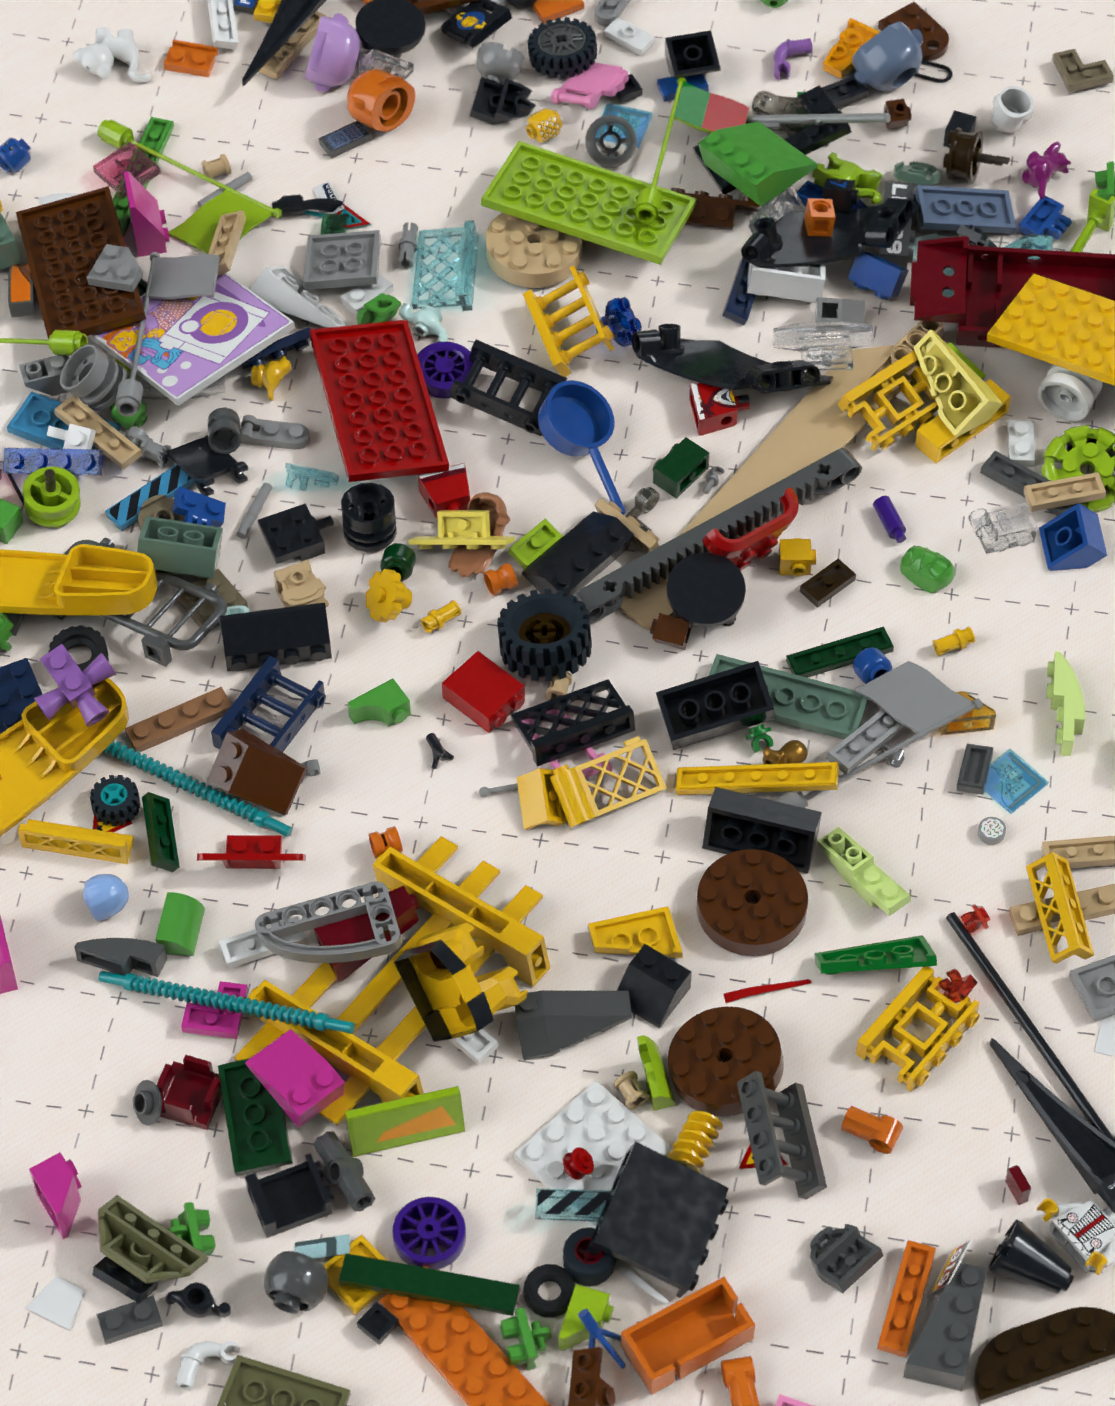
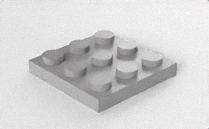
[303,230,381,290]

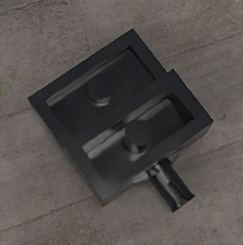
[258,503,334,564]

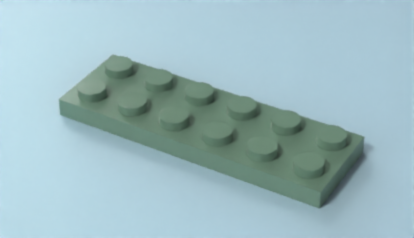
[709,654,869,739]

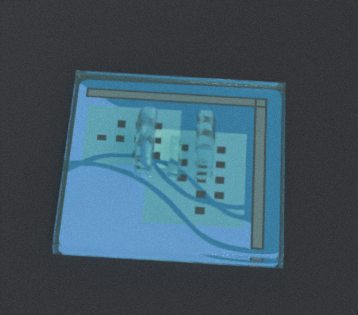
[595,103,652,148]
[984,749,1049,814]

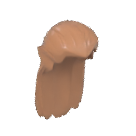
[448,492,510,578]

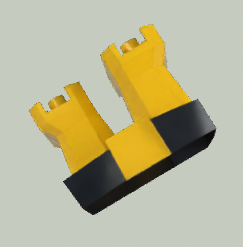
[394,922,528,1042]

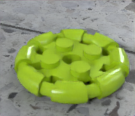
[1041,425,1115,512]

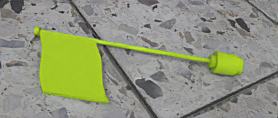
[97,119,282,254]

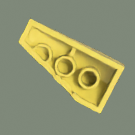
[914,329,1003,437]

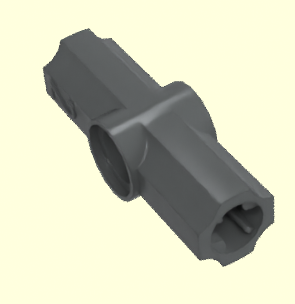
[313,1131,376,1212]

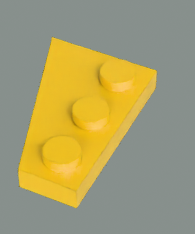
[588,906,683,958]

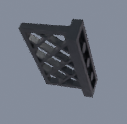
[511,679,636,767]

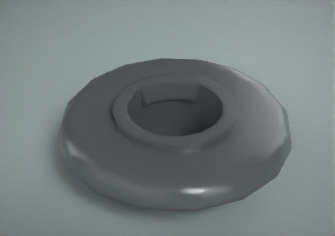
[133,1080,162,1126]

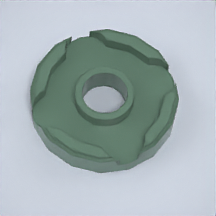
[893,161,942,185]

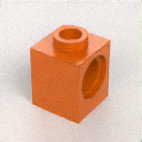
[804,198,836,237]

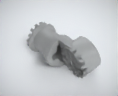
[125,426,172,466]

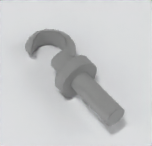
[703,466,725,494]

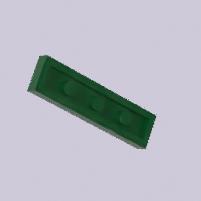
[786,626,894,678]

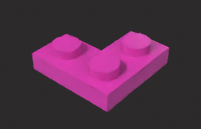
[181,981,248,1039]

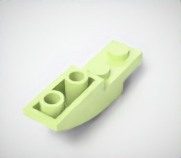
[1046,651,1085,756]
[817,827,911,916]

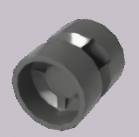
[207,407,241,454]

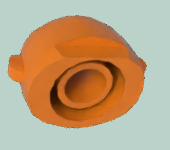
[347,69,415,132]

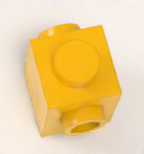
[779,538,816,576]

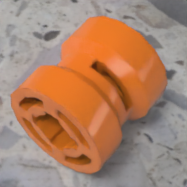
[483,563,518,596]
[368,826,403,859]

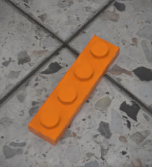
[877,1240,936,1358]

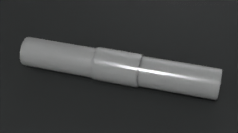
[197,172,253,208]
[236,483,273,539]

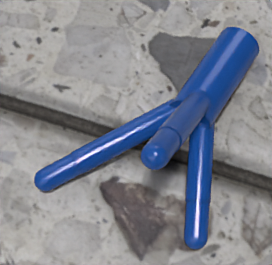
[578,1309,626,1369]

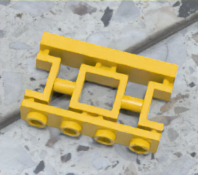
[837,350,939,452]
[856,966,980,1092]

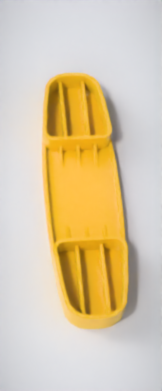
[0,544,158,615]
[0,678,129,837]

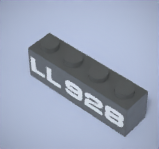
[879,181,917,269]

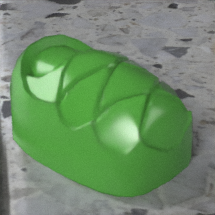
[900,545,955,593]

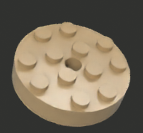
[485,213,583,288]

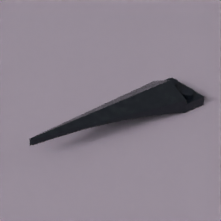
[242,0,327,86]
[989,1038,1115,1213]

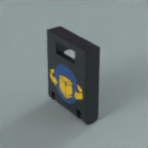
[441,0,512,48]

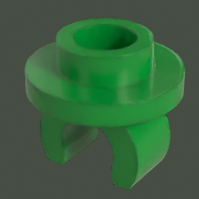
[745,724,773,753]

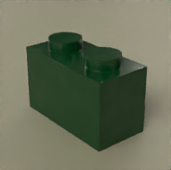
[653,437,709,499]

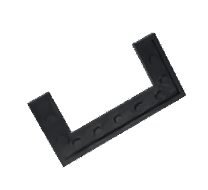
[693,85,851,194]

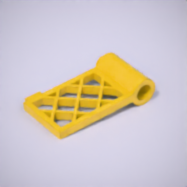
[549,736,666,828]

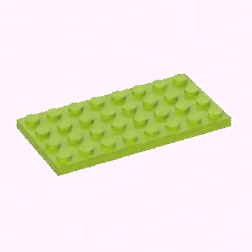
[481,141,696,265]

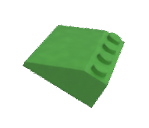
[698,122,818,207]

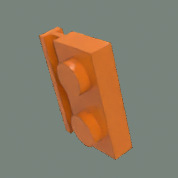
[164,40,219,78]

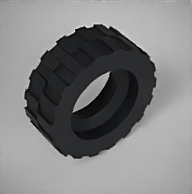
[48,625,109,671]

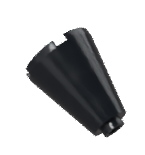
[988,1219,1074,1294]

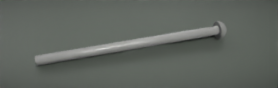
[746,113,891,128]

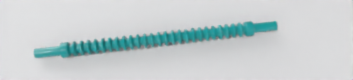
[104,740,292,837]
[98,971,355,1034]

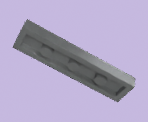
[980,451,1078,516]

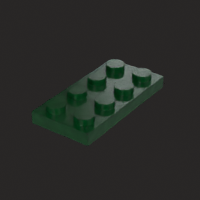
[218,1058,293,1176]

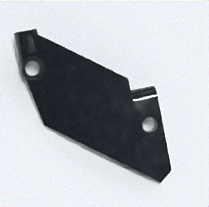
[741,197,918,267]
[631,324,833,393]

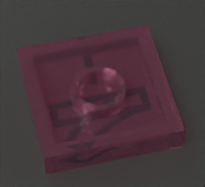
[93,142,161,198]

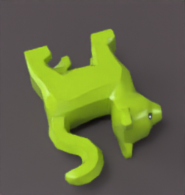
[812,152,882,205]

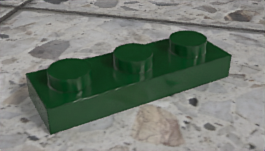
[142,792,180,872]

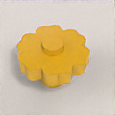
[365,569,412,623]

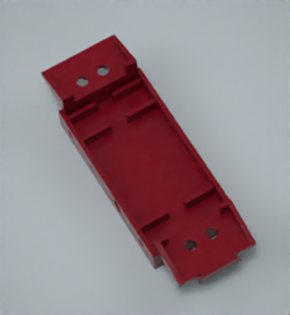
[910,236,1115,348]

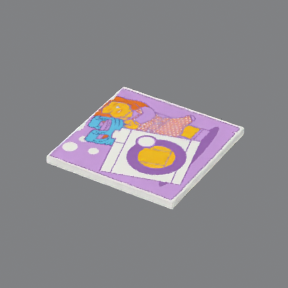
[89,273,295,406]

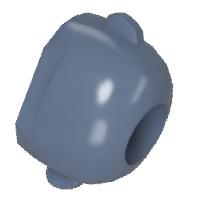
[852,22,923,91]

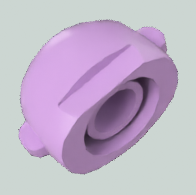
[305,13,361,92]

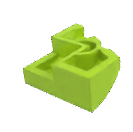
[637,1035,676,1111]

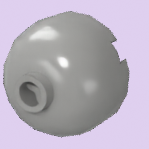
[476,42,524,84]

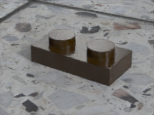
[800,558,856,608]

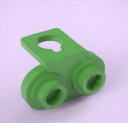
[357,293,401,325]

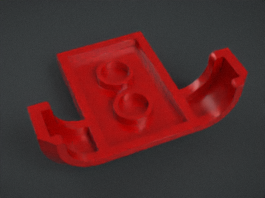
[702,487,799,571]

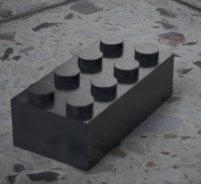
[656,661,776,750]

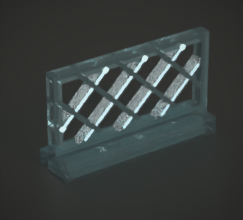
[412,220,479,311]

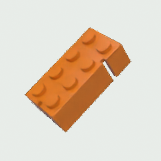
[621,1277,755,1395]

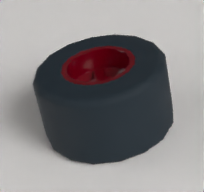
[563,1227,616,1286]

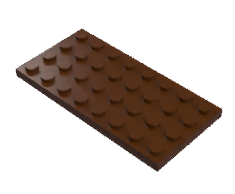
[16,186,146,340]

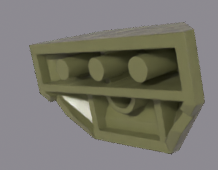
[98,1195,209,1283]

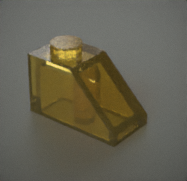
[940,691,996,735]

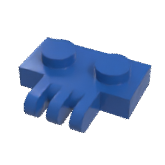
[1018,196,1072,241]
[173,486,226,527]

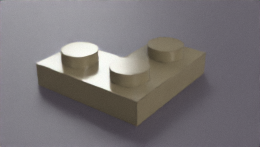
[1052,49,1114,93]

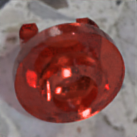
[960,904,991,933]

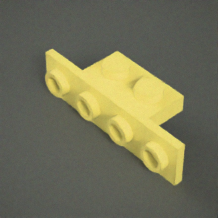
[409,510,515,549]

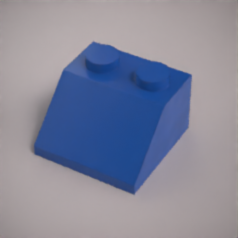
[1039,503,1107,571]

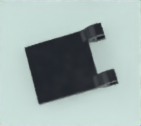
[167,435,248,496]

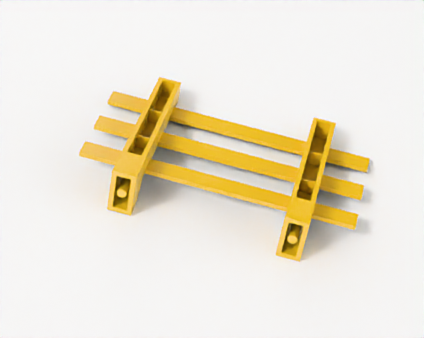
[234,836,550,1126]

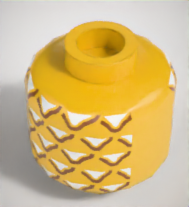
[526,108,562,143]

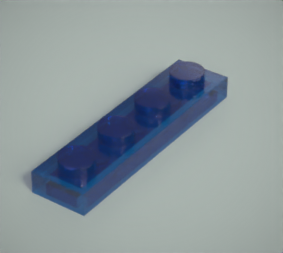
[3,448,103,476]

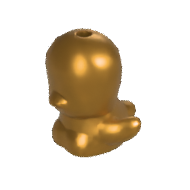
[762,740,808,764]

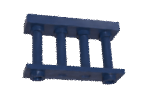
[211,656,326,752]

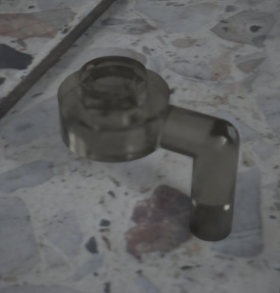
[625,487,660,532]

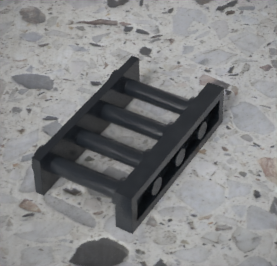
[450,339,567,436]

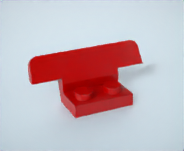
[197,835,306,869]

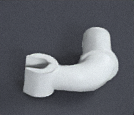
[176,1341,240,1390]

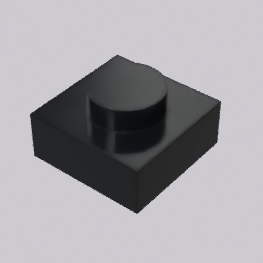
[616,73,642,103]
[357,1302,399,1345]

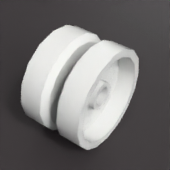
[1037,364,1102,421]

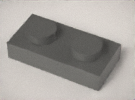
[96,1296,163,1345]

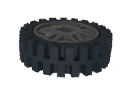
[528,17,597,78]

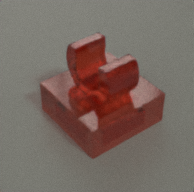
[939,969,978,1003]

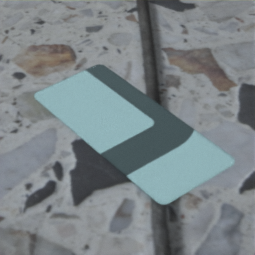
[295,1234,350,1258]

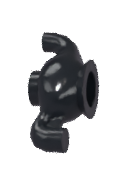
[165,1282,231,1318]

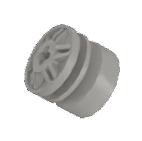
[60,344,128,411]

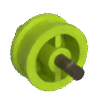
[23,467,81,528]

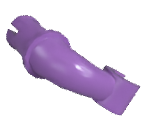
[774,38,812,80]

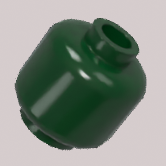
[380,543,416,581]

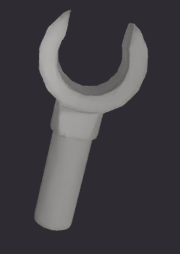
[881,744,904,768]

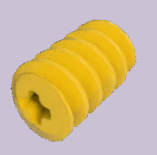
[668,1111,723,1173]

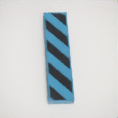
[105,464,195,531]

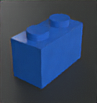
[847,251,909,300]

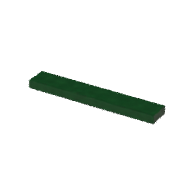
[339,1253,519,1316]

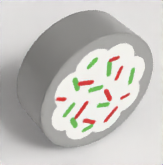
[978,817,1006,845]

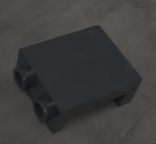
[245,1153,335,1238]

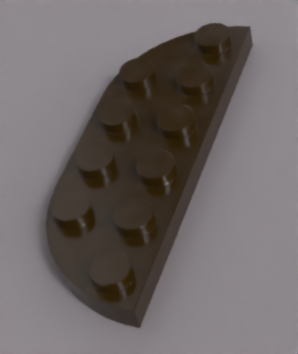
[974,1307,1115,1405]

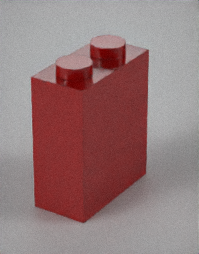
[442,651,525,733]

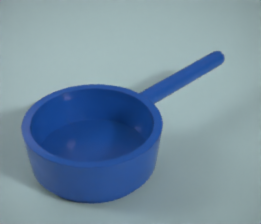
[538,380,626,515]

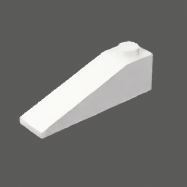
[250,265,348,328]

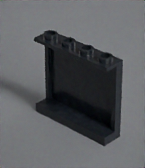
[586,1141,729,1298]

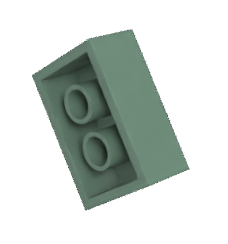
[137,516,223,579]

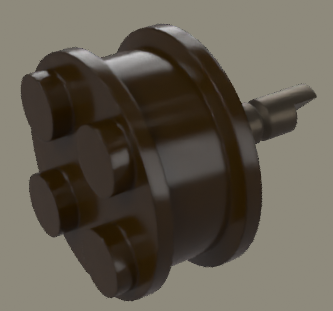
[943,127,1010,184]

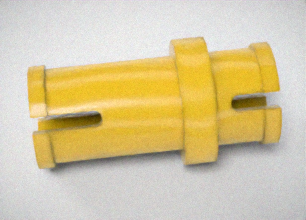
[420,600,462,633]
[932,627,975,656]

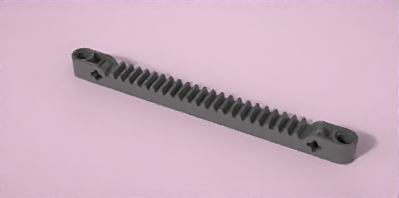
[574,448,862,624]

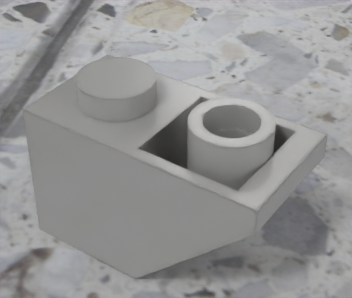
[815,297,866,326]
[19,355,69,396]

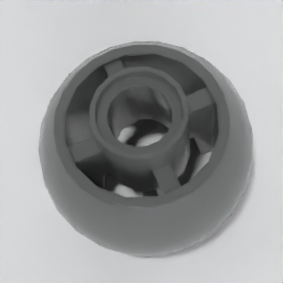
[585,115,637,167]
[264,1251,329,1314]

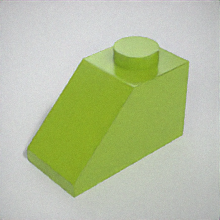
[558,1284,614,1351]

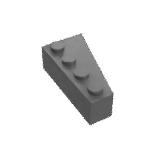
[903,1263,987,1391]

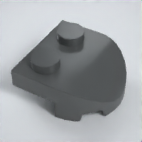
[810,1224,884,1293]

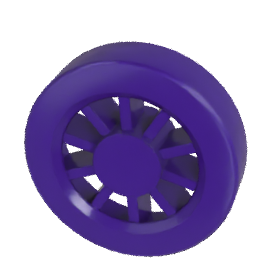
[417,341,473,398]
[392,1197,466,1270]

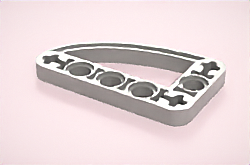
[255,882,402,963]

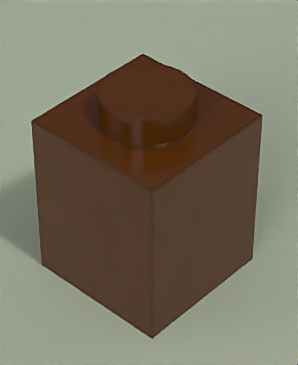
[650,613,692,650]

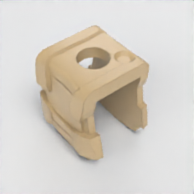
[274,559,329,607]

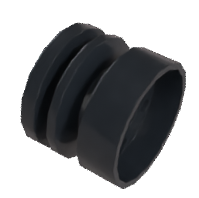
[341,483,397,552]

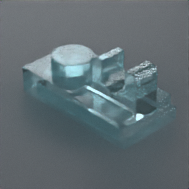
[285,463,339,491]

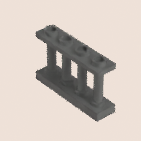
[737,1071,827,1199]

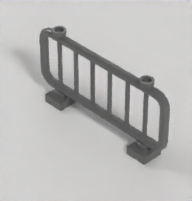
[52,538,227,667]

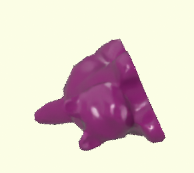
[1022,141,1071,199]

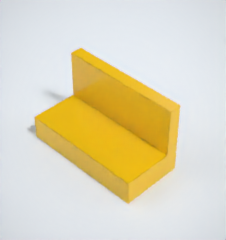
[516,768,566,830]

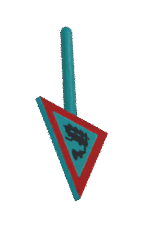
[304,204,371,233]

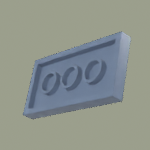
[914,185,1016,234]

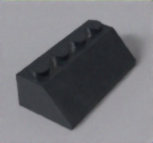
[522,511,634,598]
[220,603,332,672]
[702,787,822,874]

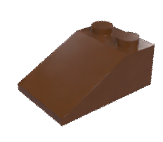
[207,729,307,815]

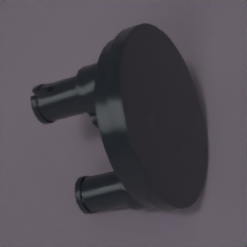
[355,0,426,74]
[667,553,746,627]

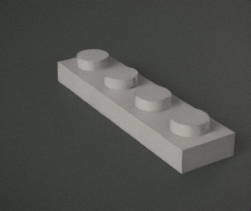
[826,710,906,775]

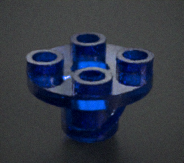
[595,297,642,347]

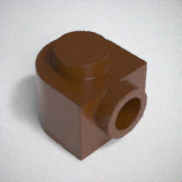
[884,98,911,129]

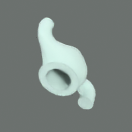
[399,303,448,342]

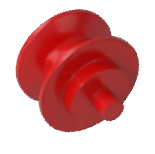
[563,1147,594,1180]

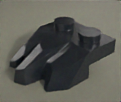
[469,77,536,124]

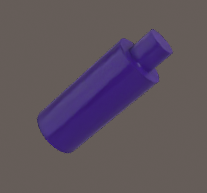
[873,496,906,543]

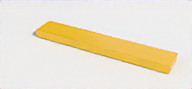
[675,762,839,795]

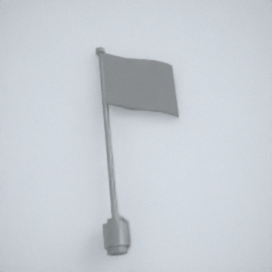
[115,252,220,417]
[773,661,983,808]

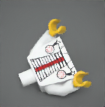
[1036,1198,1115,1275]

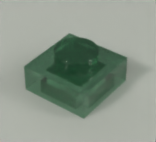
[320,214,348,235]

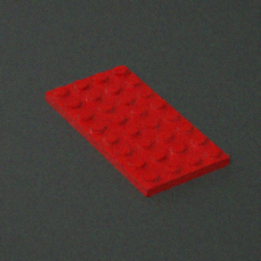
[309,320,449,482]

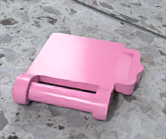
[551,63,629,109]

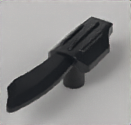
[272,194,343,216]

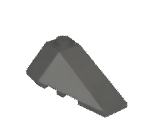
[515,990,632,1060]

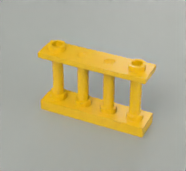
[523,265,615,377]

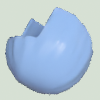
[83,874,129,921]

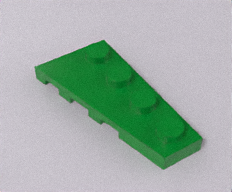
[814,935,937,975]

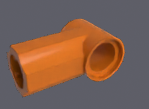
[841,1106,903,1154]
[721,1356,760,1406]

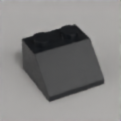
[665,30,721,78]
[617,944,692,1028]

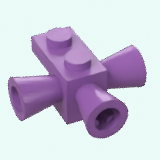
[34,644,116,727]

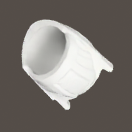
[991,86,1034,133]

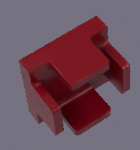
[157,1055,222,1130]

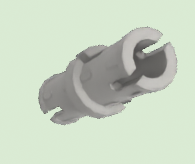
[397,222,418,269]

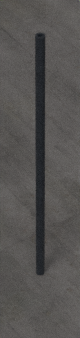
[946,912,1115,1142]

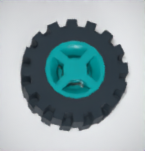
[90,775,141,826]

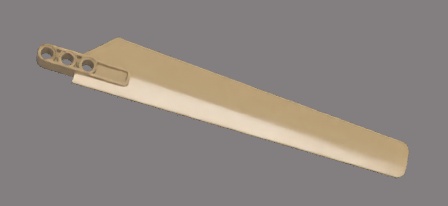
[620,321,943,630]

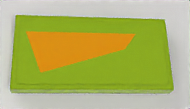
[345,1086,465,1157]

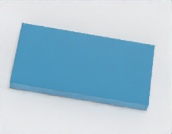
[7,392,120,466]

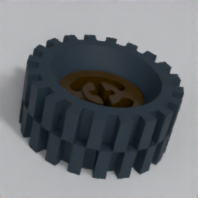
[497,589,592,682]

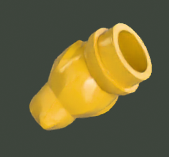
[251,356,291,400]

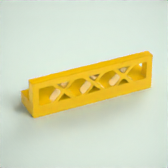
[18,819,135,864]
[1026,852,1094,964]

